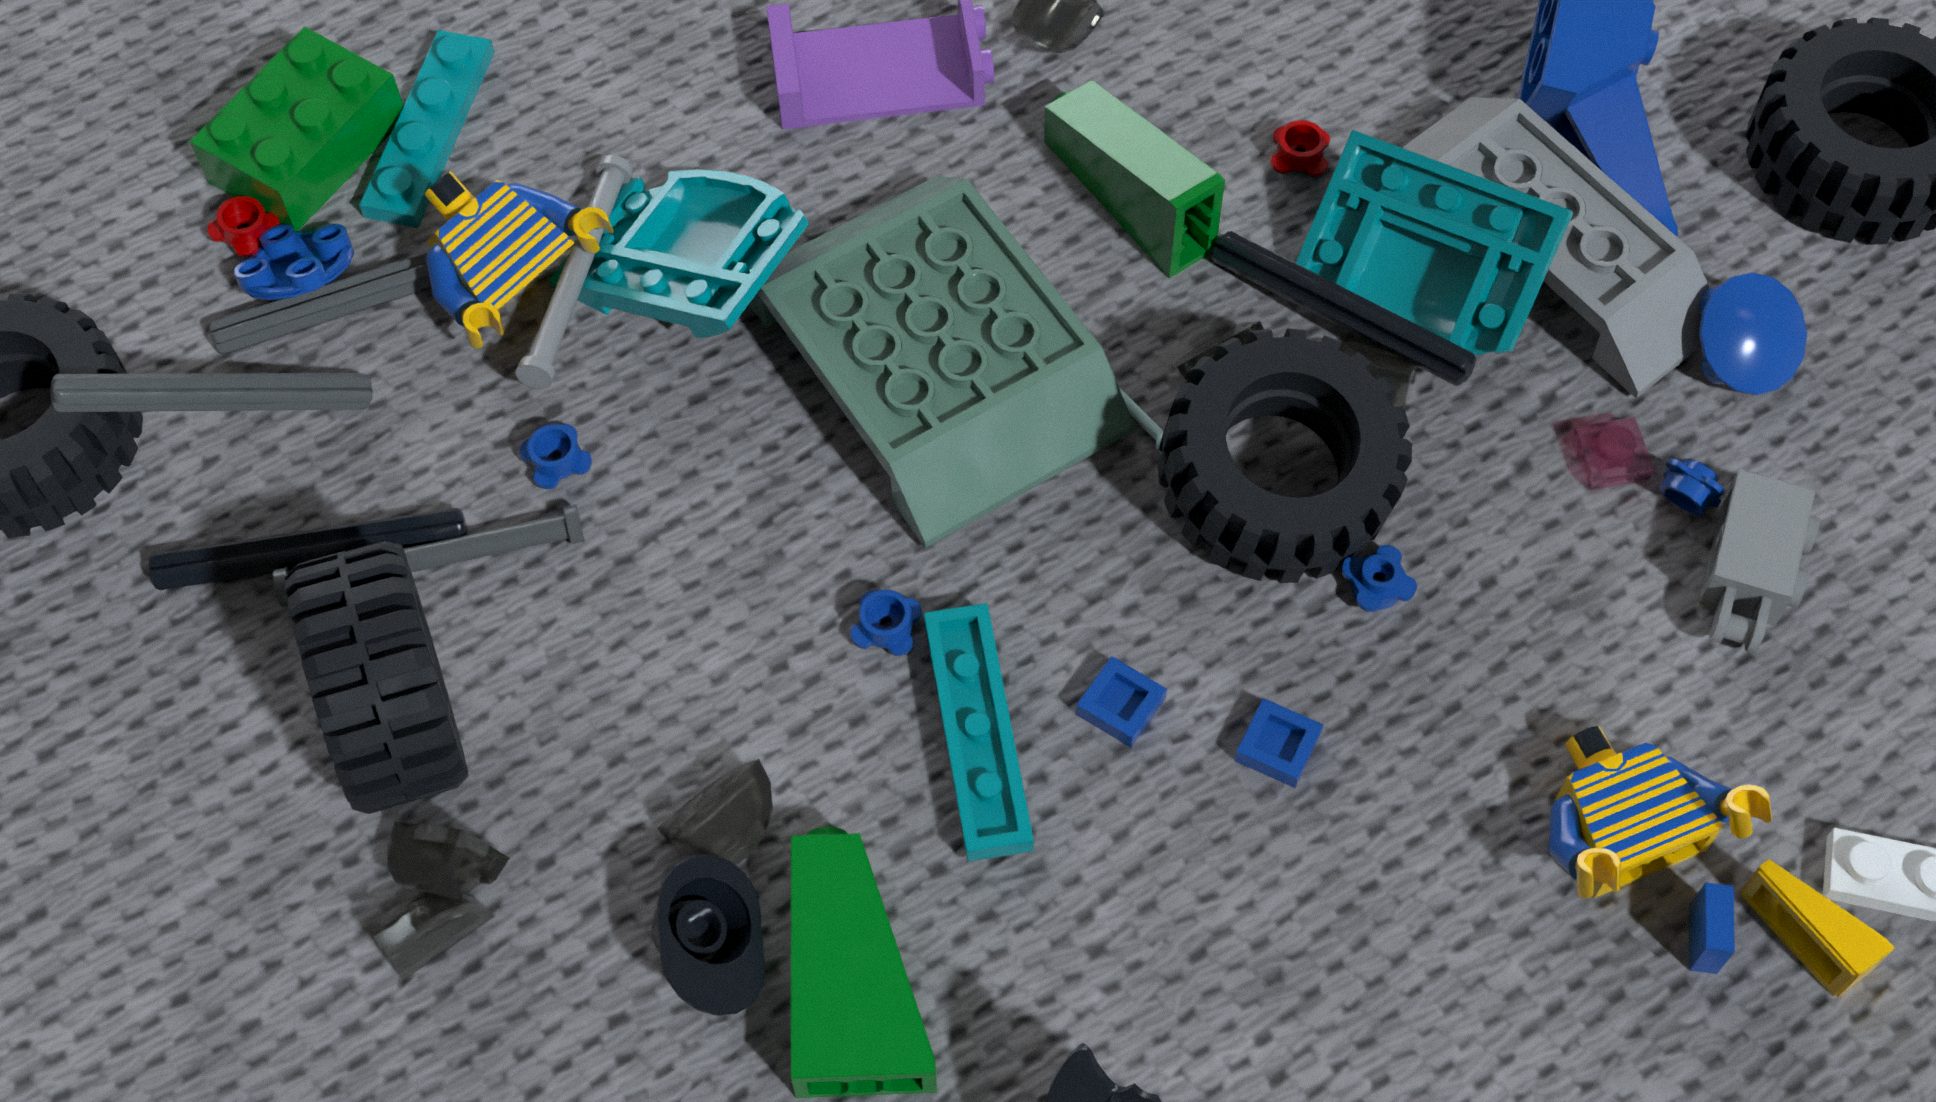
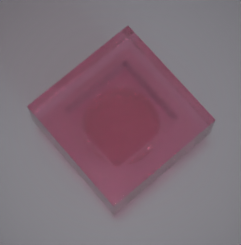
[1571,417,1654,490]

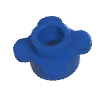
[519,424,592,489]
[1659,458,1724,515]
[1342,545,1417,612]
[850,590,922,656]

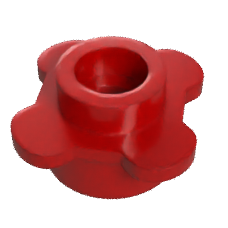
[1270,120,1330,177]
[207,196,280,257]

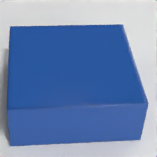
[1076,656,1167,748]
[1234,698,1324,788]
[1689,882,1735,974]

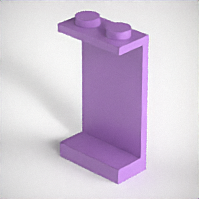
[766,0,994,129]

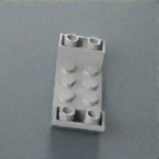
[1403,97,1710,398]

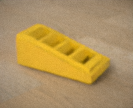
[1740,859,1895,997]

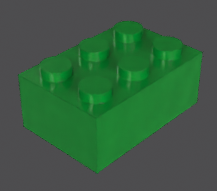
[189,26,404,232]

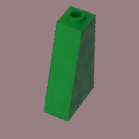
[1044,80,1225,278]
[791,827,937,1098]

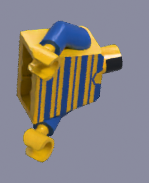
[424,171,614,349]
[1548,726,1772,899]

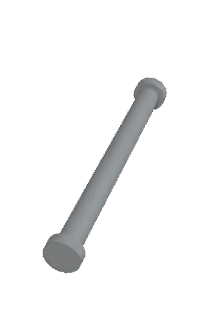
[516,155,633,389]

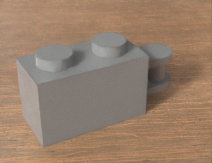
[1699,469,1820,654]

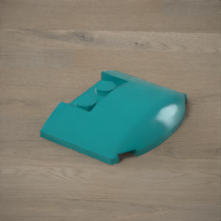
[1296,129,1574,355]
[549,169,809,338]

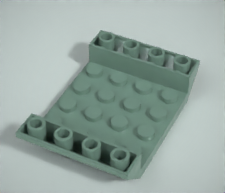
[749,176,1134,548]

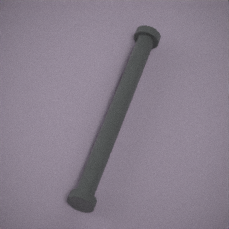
[273,505,585,607]

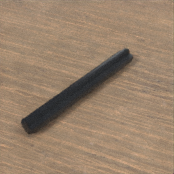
[1211,231,1476,386]
[148,508,468,590]

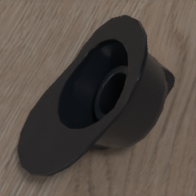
[652,854,765,1016]

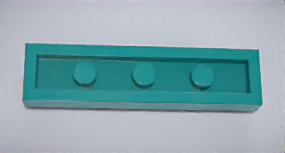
[359,30,495,228]
[924,603,1034,862]

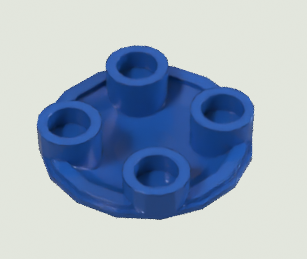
[234,224,354,300]
[1699,272,1807,395]

